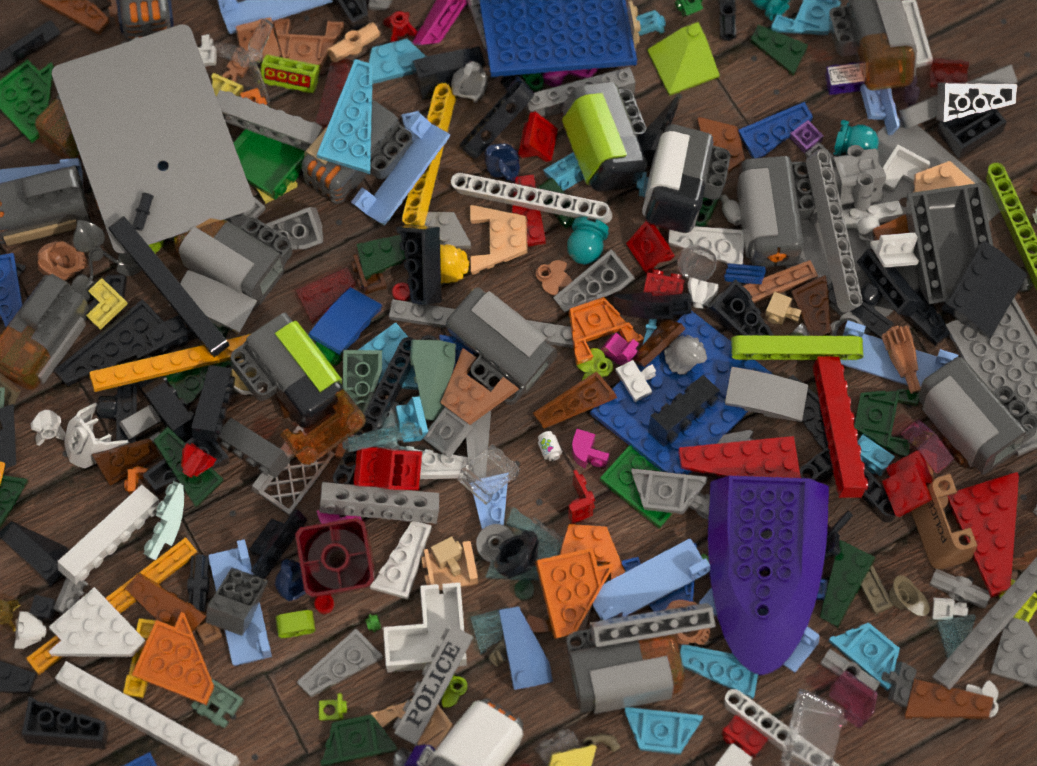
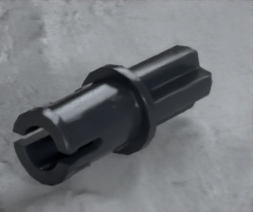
[132,193,154,231]

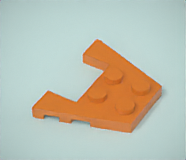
[569,297,644,365]
[560,524,625,581]

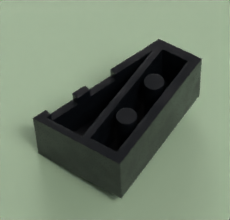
[333,0,369,31]
[937,108,1007,159]

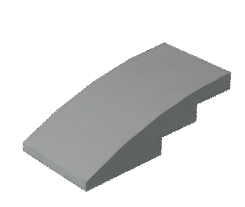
[180,270,257,334]
[725,367,808,422]

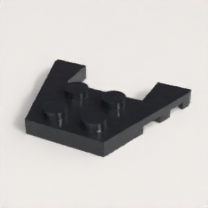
[0,404,17,470]

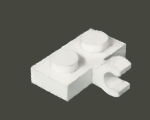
[616,360,656,402]

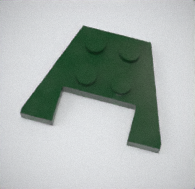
[854,389,920,458]

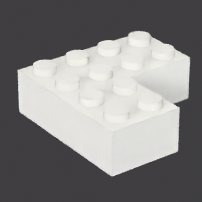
[384,583,467,673]

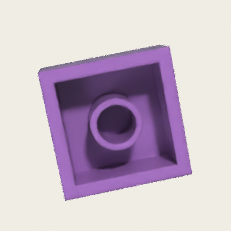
[790,120,823,154]

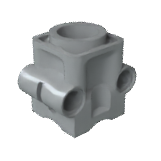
[832,145,886,210]

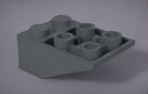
[206,568,268,636]

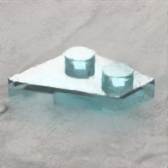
[470,607,509,655]
[937,614,976,659]

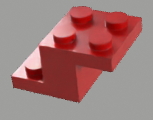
[354,446,422,490]
[882,450,933,517]

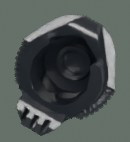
[494,530,539,578]

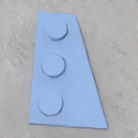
[470,473,508,529]

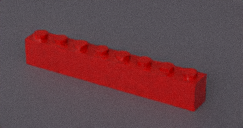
[813,356,868,498]

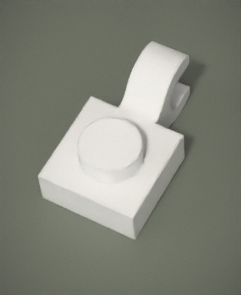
[198,35,216,66]
[932,598,968,620]

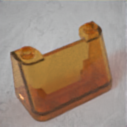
[280,389,366,465]

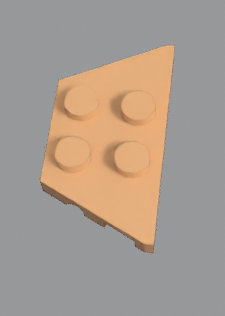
[913,161,975,192]

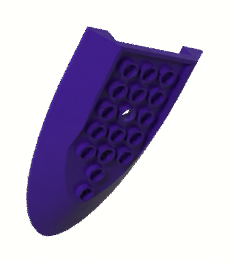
[708,476,829,675]

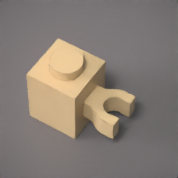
[765,292,802,325]
[431,537,463,577]

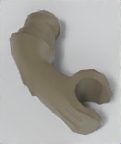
[489,638,507,667]
[583,734,620,752]

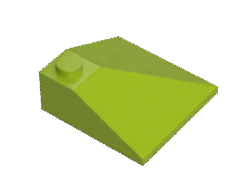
[647,22,719,96]

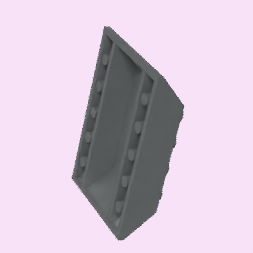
[906,183,993,304]

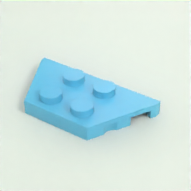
[369,39,426,84]
[828,623,900,691]
[625,707,703,755]

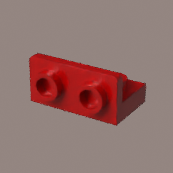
[643,269,685,296]
[721,715,768,759]

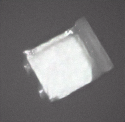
[458,444,520,505]

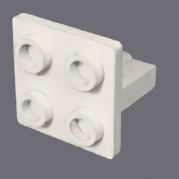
[870,233,919,267]

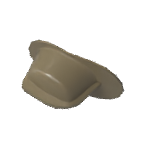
[888,575,930,616]

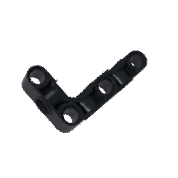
[459,75,534,160]
[800,447,896,523]

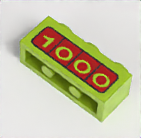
[260,54,320,93]

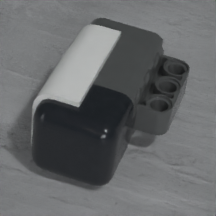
[642,124,730,233]

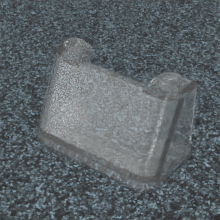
[781,688,849,766]

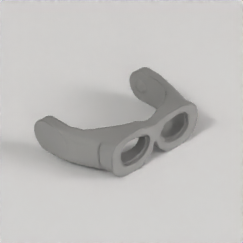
[830,311,866,336]

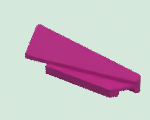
[413,0,467,45]

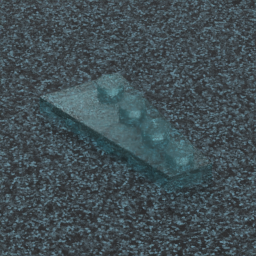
[342,421,423,452]

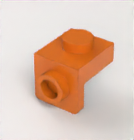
[124,466,148,495]

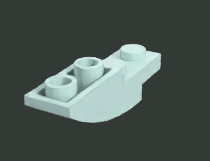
[143,481,184,560]

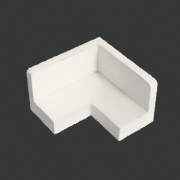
[883,145,930,191]

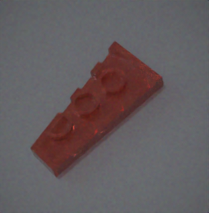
[315,59,351,128]

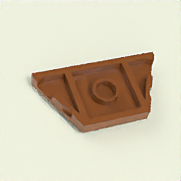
[697,117,745,174]

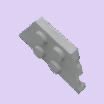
[424,212,471,249]
[632,469,707,514]

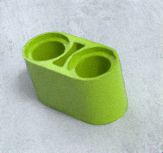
[276,610,316,638]

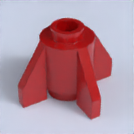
[383,11,417,43]
[181,443,217,478]

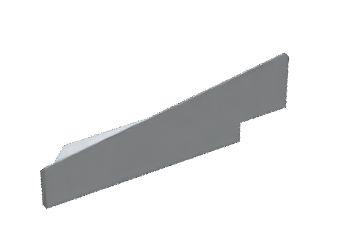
[466,410,491,481]

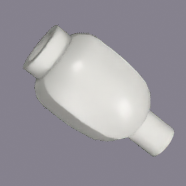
[720,195,741,226]

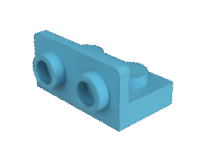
[543,152,584,191]
[395,396,428,442]
[857,435,895,476]

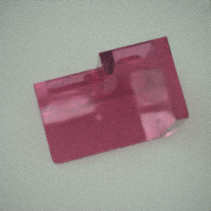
[901,419,954,473]
[829,670,878,729]

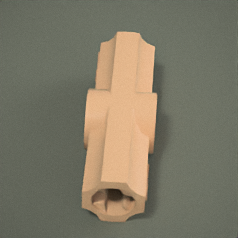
[327,23,380,63]

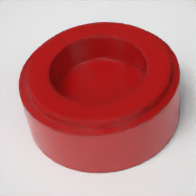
[392,282,411,301]
[314,596,334,614]

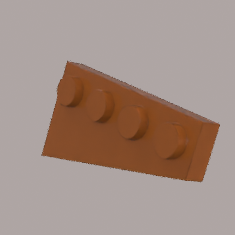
[39,0,110,35]
[533,371,617,429]
[125,573,207,633]
[905,679,994,719]

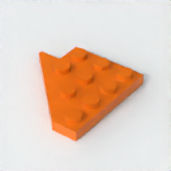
[535,547,614,639]
[132,612,214,706]

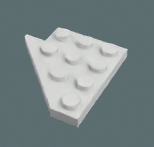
[49,587,146,657]

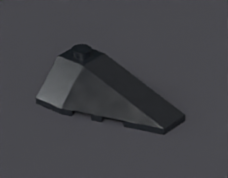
[411,46,485,101]
[638,97,679,167]
[705,279,774,336]
[0,521,70,587]

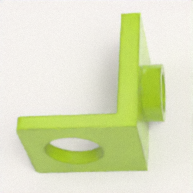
[319,694,347,721]

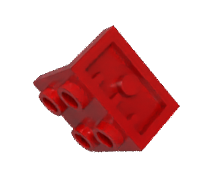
[568,470,595,524]

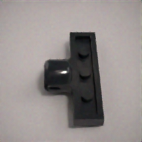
[828,282,894,339]
[97,382,137,444]

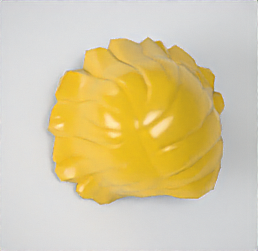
[440,244,469,284]

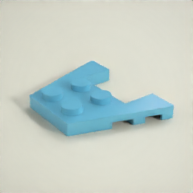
[771,0,841,35]

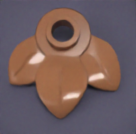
[536,260,572,295]

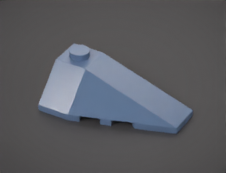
[499,606,553,690]

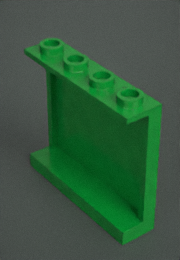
[233,106,305,200]

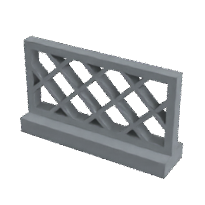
[251,426,335,516]

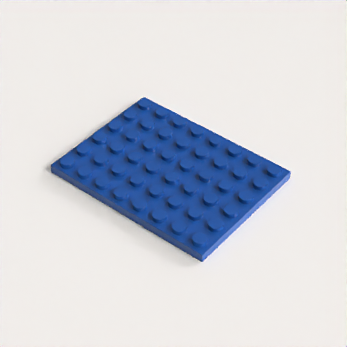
[479,0,637,77]
[590,311,774,475]

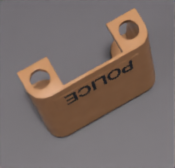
[911,474,977,569]

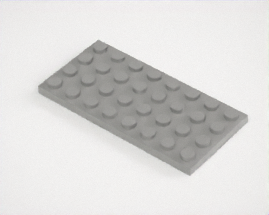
[946,298,1037,457]

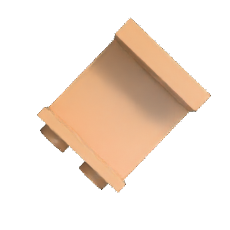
[421,541,478,591]

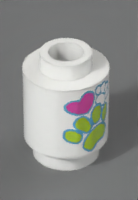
[538,431,562,461]

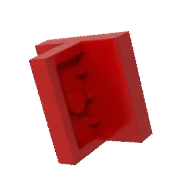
[518,111,558,162]
[626,221,675,273]

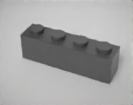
[218,418,290,478]

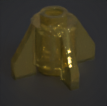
[0,600,20,632]

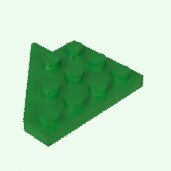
[0,60,54,144]
[599,445,672,529]

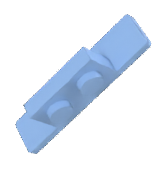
[860,68,900,135]

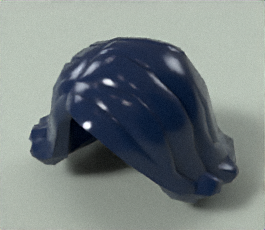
[485,143,520,181]
[275,559,306,601]

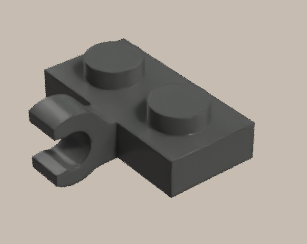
[881,662,917,707]

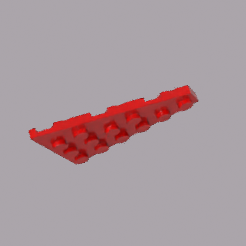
[947,472,1019,598]

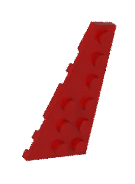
[678,436,801,478]

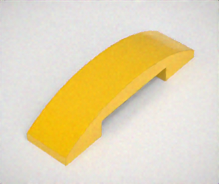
[123,618,155,698]

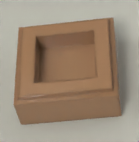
[196,622,222,646]

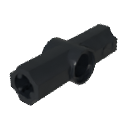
[719,0,736,41]
[187,554,209,613]

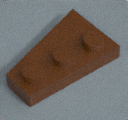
[791,275,831,336]
[632,319,685,367]
[92,438,160,486]

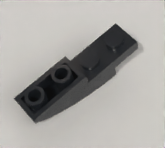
[614,292,691,319]

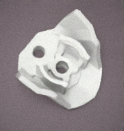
[64,403,130,468]

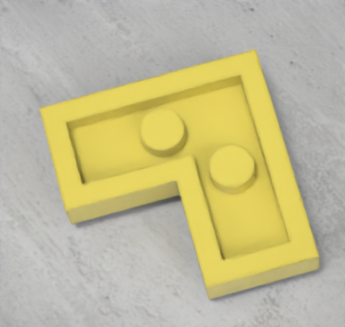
[86,278,128,330]

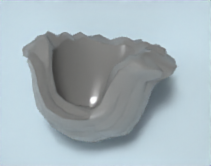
[451,61,488,102]
[664,335,707,375]

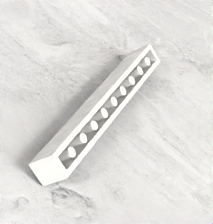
[55,662,240,766]

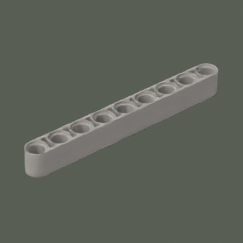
[806,149,862,313]

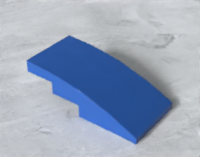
[308,287,382,354]

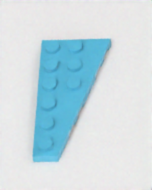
[317,59,373,174]

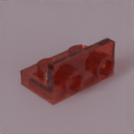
[930,58,969,88]

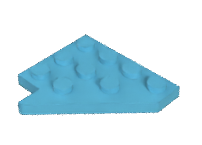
[358,322,419,390]

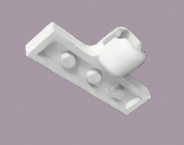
[843,201,903,242]

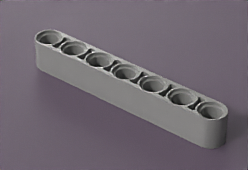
[899,64,1018,129]

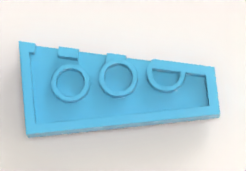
[678,644,758,699]

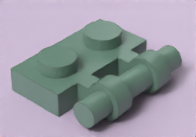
[191,678,244,728]

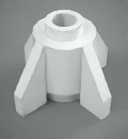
[688,277,719,309]
[31,410,65,446]
[14,611,46,649]

